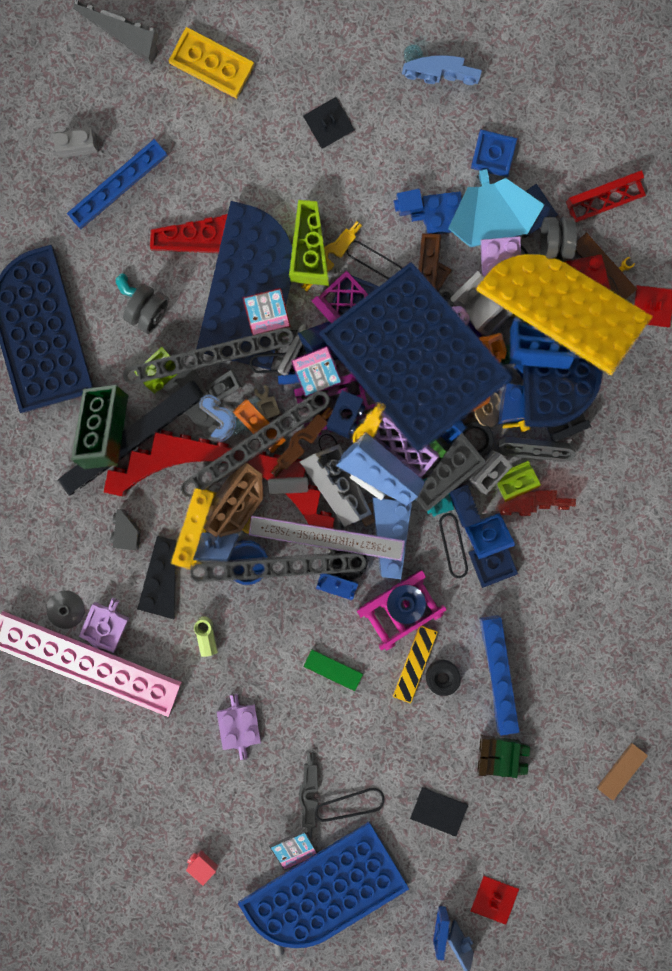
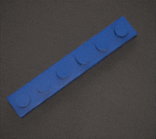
[67,139,168,229]

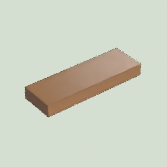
[597,742,648,800]

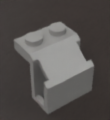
[450,271,513,336]

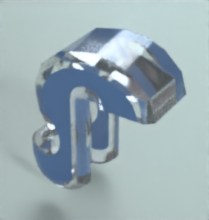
[199,395,236,443]

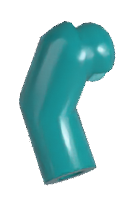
[115,273,137,297]

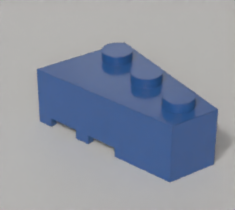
[510,318,575,369]
[497,383,525,425]

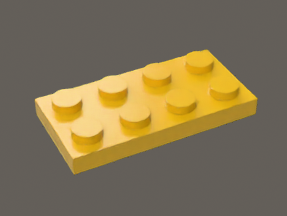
[168,27,255,99]

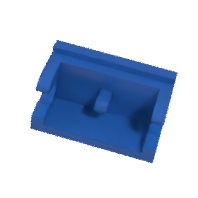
[316,573,358,600]

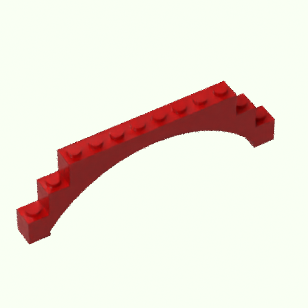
[103,430,335,529]

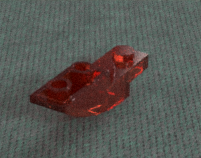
[495,490,576,516]

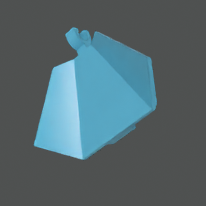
[448,169,544,247]

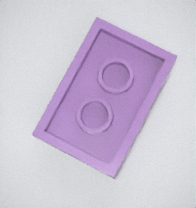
[480,236,521,276]

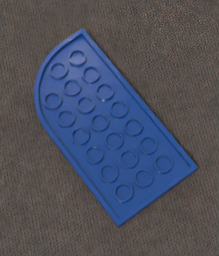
[238,821,409,948]

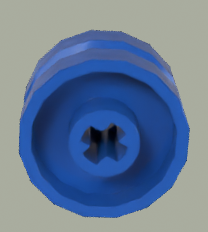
[229,540,267,585]

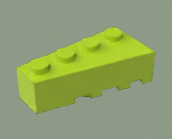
[289,200,329,286]

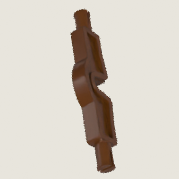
[271,407,333,478]

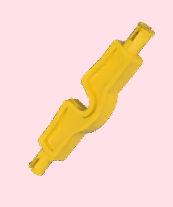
[301,221,362,292]
[353,403,385,443]

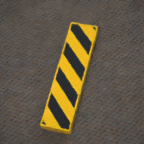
[393,626,438,703]

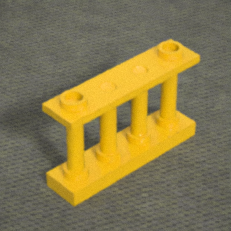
[171,488,217,569]

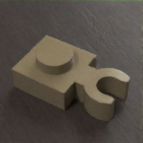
[254,385,281,420]

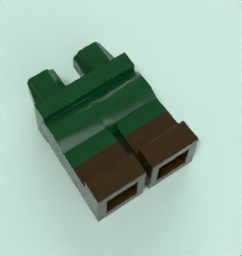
[477,735,530,778]

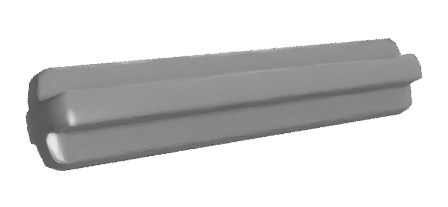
[278,324,310,376]

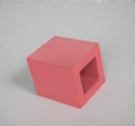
[186,850,218,886]

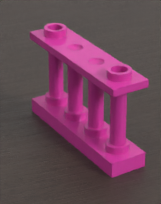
[356,569,446,651]

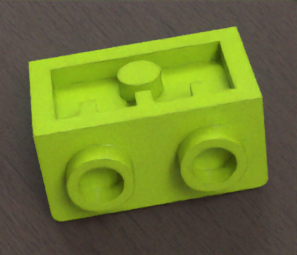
[134,347,177,394]

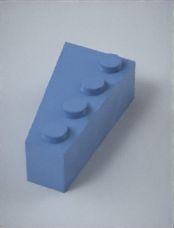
[336,433,425,506]
[372,496,412,579]

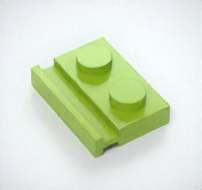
[497,460,541,502]

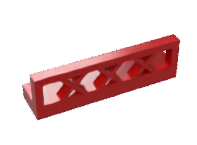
[566,170,646,223]

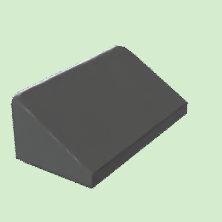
[268,477,308,494]

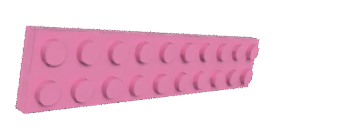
[0,611,182,717]

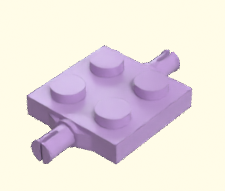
[79,598,129,653]
[217,694,261,760]

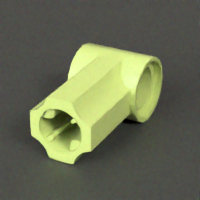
[194,617,218,657]

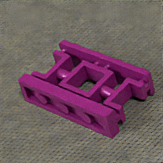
[294,374,377,436]

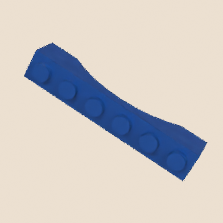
[479,615,520,736]

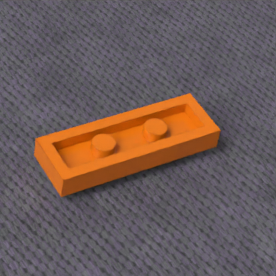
[232,399,286,453]

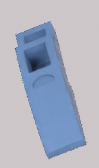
[402,56,482,85]

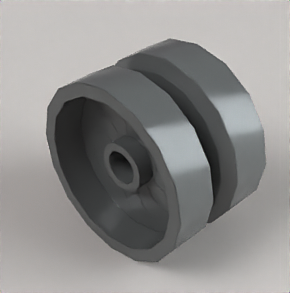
[540,217,577,260]
[123,284,169,334]

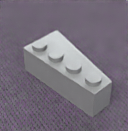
[300,444,372,527]

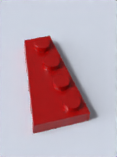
[150,214,228,253]

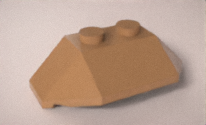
[204,463,263,538]

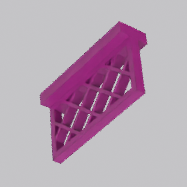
[312,270,368,323]

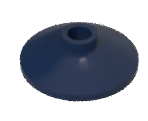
[387,585,426,624]

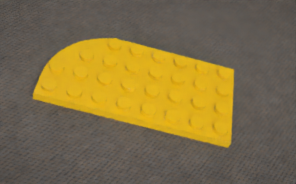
[476,254,652,375]

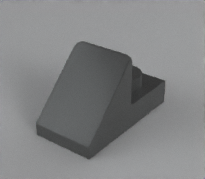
[206,370,242,402]

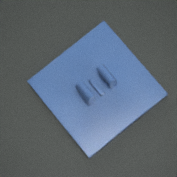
[193,533,239,561]
[448,920,474,971]

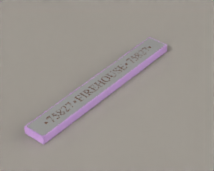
[249,516,405,561]

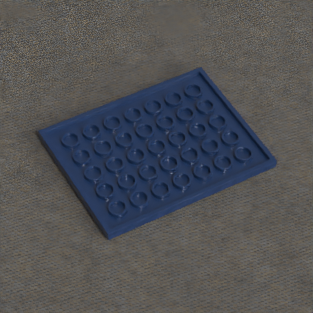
[319,262,512,453]

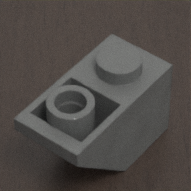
[110,509,141,550]

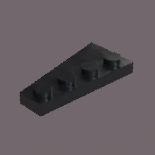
[137,536,176,619]

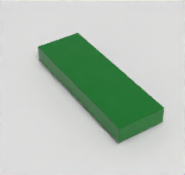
[303,649,363,691]

